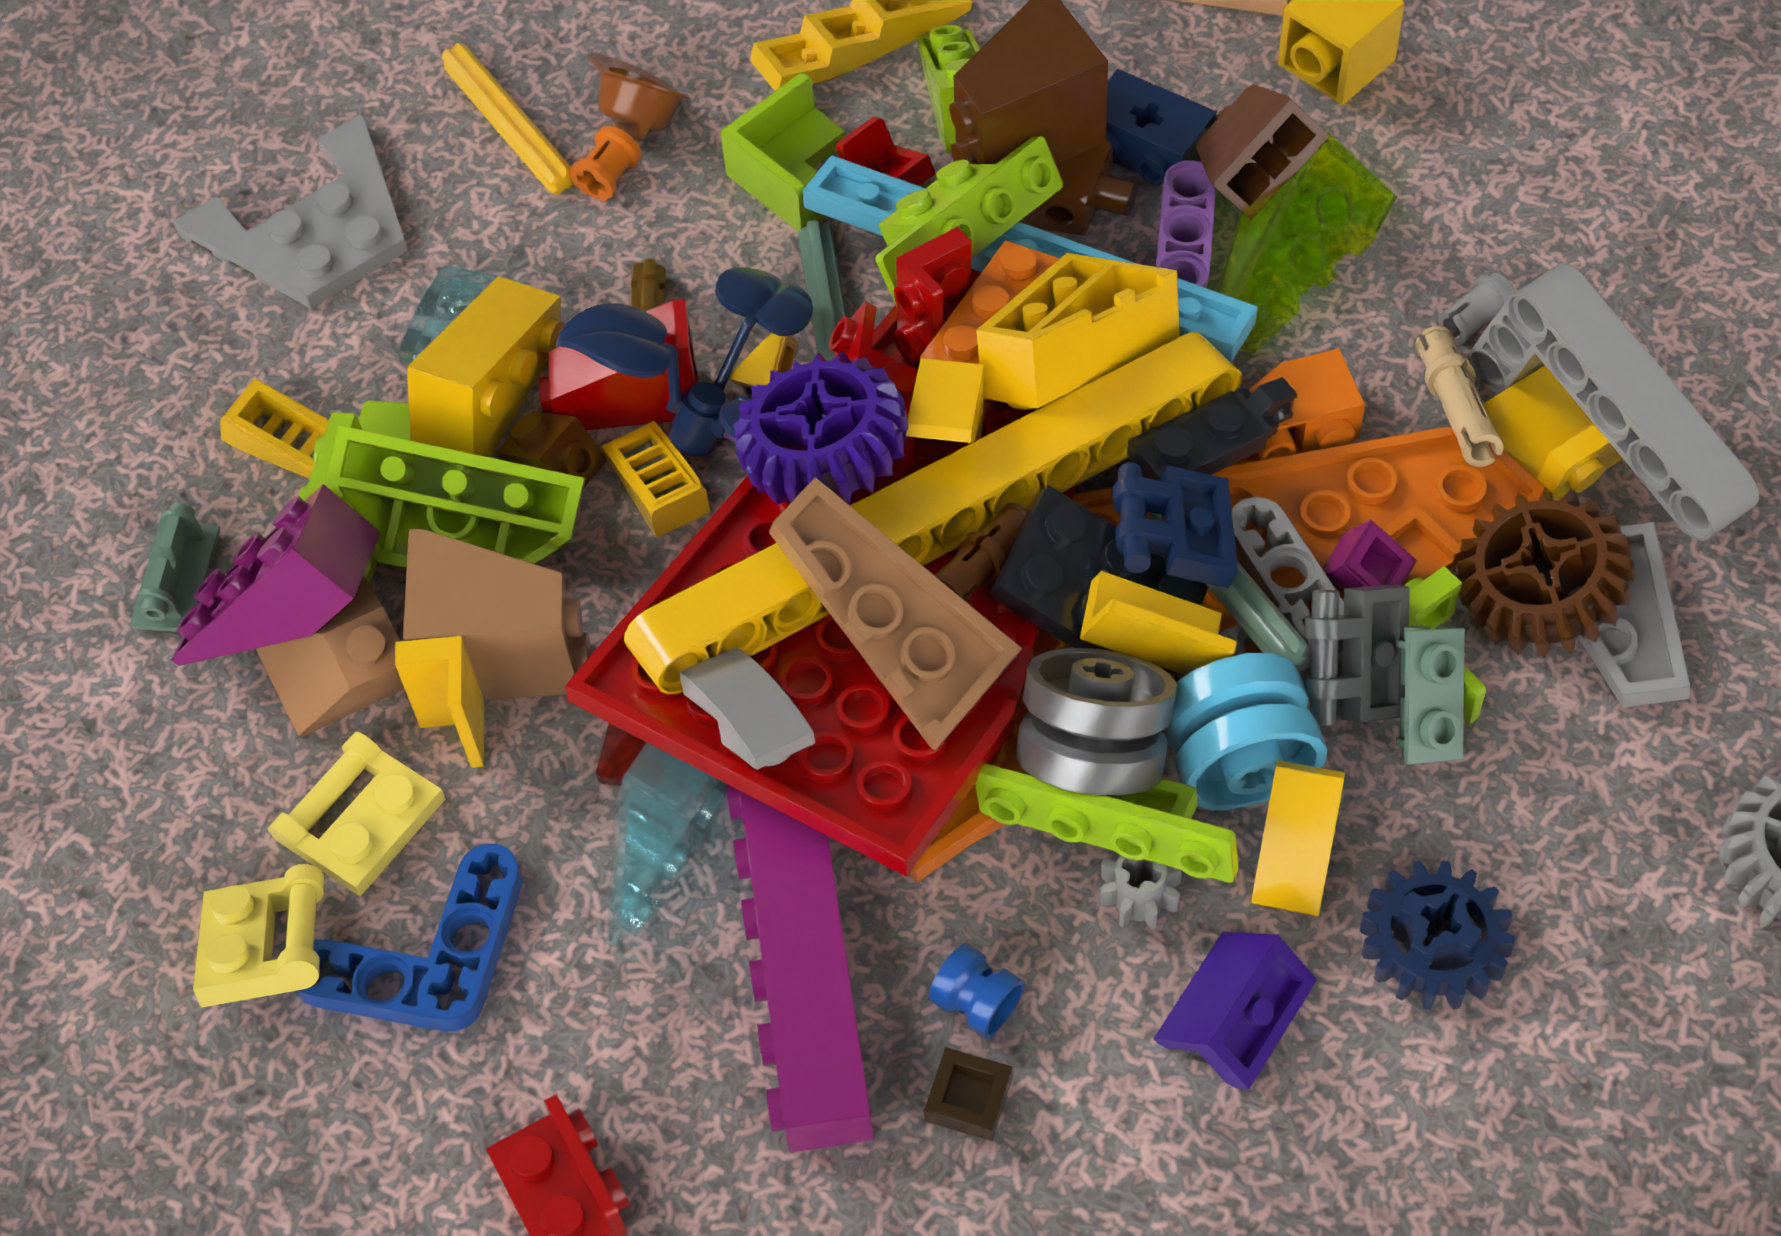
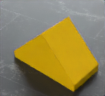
[906,358,984,443]

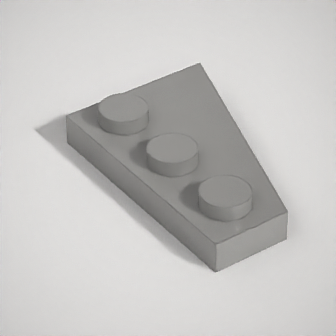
[1537,522,1691,708]

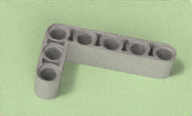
[1468,263,1759,541]

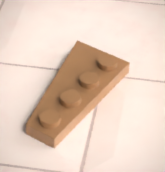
[769,477,1022,751]

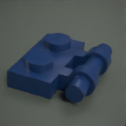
[1112,463,1238,588]

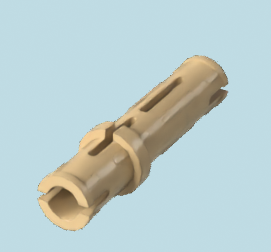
[1415,326,1503,467]

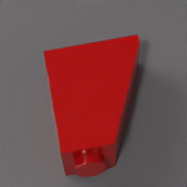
[539,299,699,431]

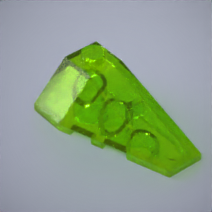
[1216,126,1397,354]

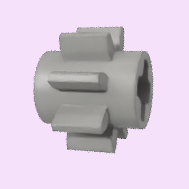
[1099,855,1182,930]

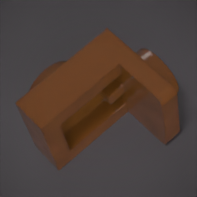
[496,411,606,489]

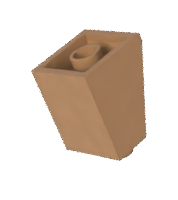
[403,529,592,700]

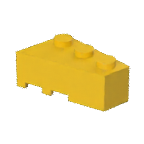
[976,253,1180,410]
[407,276,565,457]

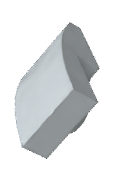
[679,647,815,770]

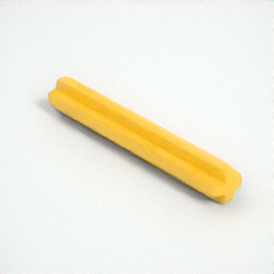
[441,43,574,195]

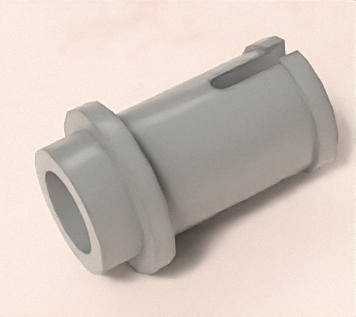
[1438,273,1515,345]

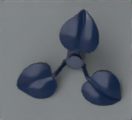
[556,267,813,456]

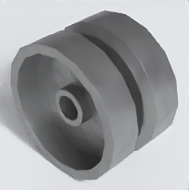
[1016,648,1177,796]

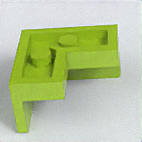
[720,72,846,231]

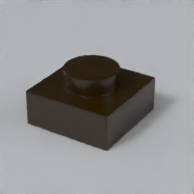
[924,1047,1013,1141]

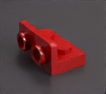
[894,227,972,366]
[485,1094,630,1236]

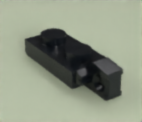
[1126,377,1297,481]

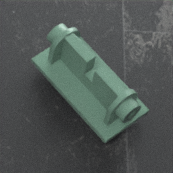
[129,503,221,632]
[1396,625,1465,765]

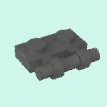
[1304,584,1410,725]

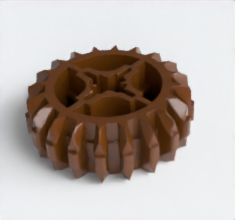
[1455,487,1636,658]

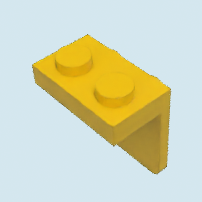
[1483,365,1625,501]

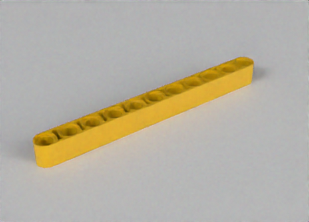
[624,332,1242,694]

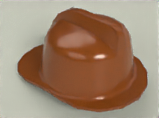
[588,53,690,140]

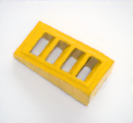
[220,378,329,479]
[601,421,711,538]

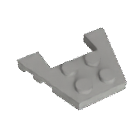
[173,115,408,308]

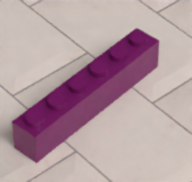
[726,784,874,1153]

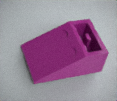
[171,484,381,666]

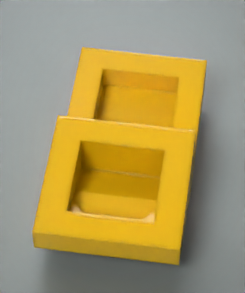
[1251,760,1345,917]

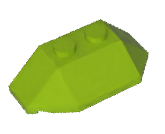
[325,425,585,568]

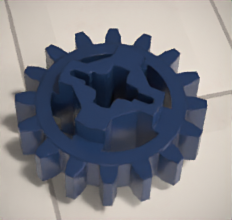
[1359,860,1515,1010]

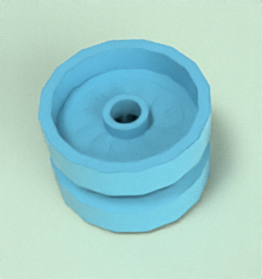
[1163,653,1327,811]

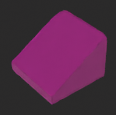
[1322,520,1417,591]

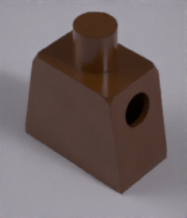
[1196,84,1330,220]
[1019,139,1137,236]

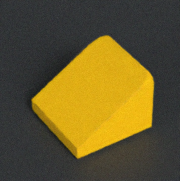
[729,332,799,390]

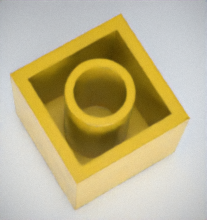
[1278,0,1405,106]

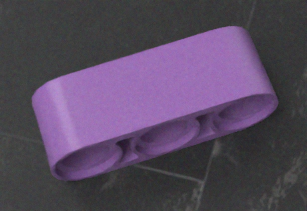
[1156,160,1216,289]

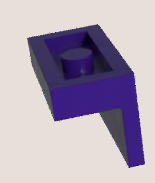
[1153,931,1317,1090]

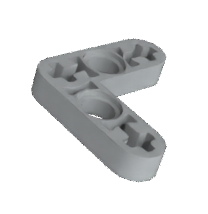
[1174,497,1344,682]

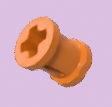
[569,125,642,202]

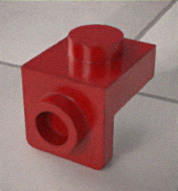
[836,116,936,186]

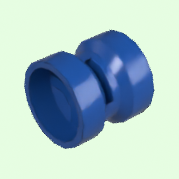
[928,943,1025,1039]

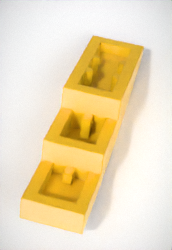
[750,0,973,91]

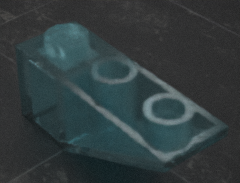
[606,742,726,948]

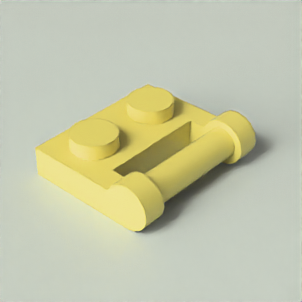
[268,731,446,897]
[193,864,325,1008]

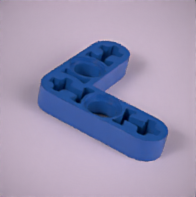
[295,844,522,1031]

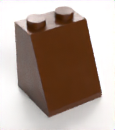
[949,0,1108,164]

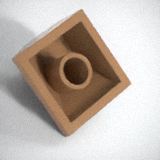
[256,576,404,738]

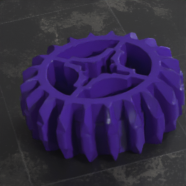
[733,351,909,505]

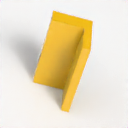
[1080,571,1237,676]
[395,636,484,768]

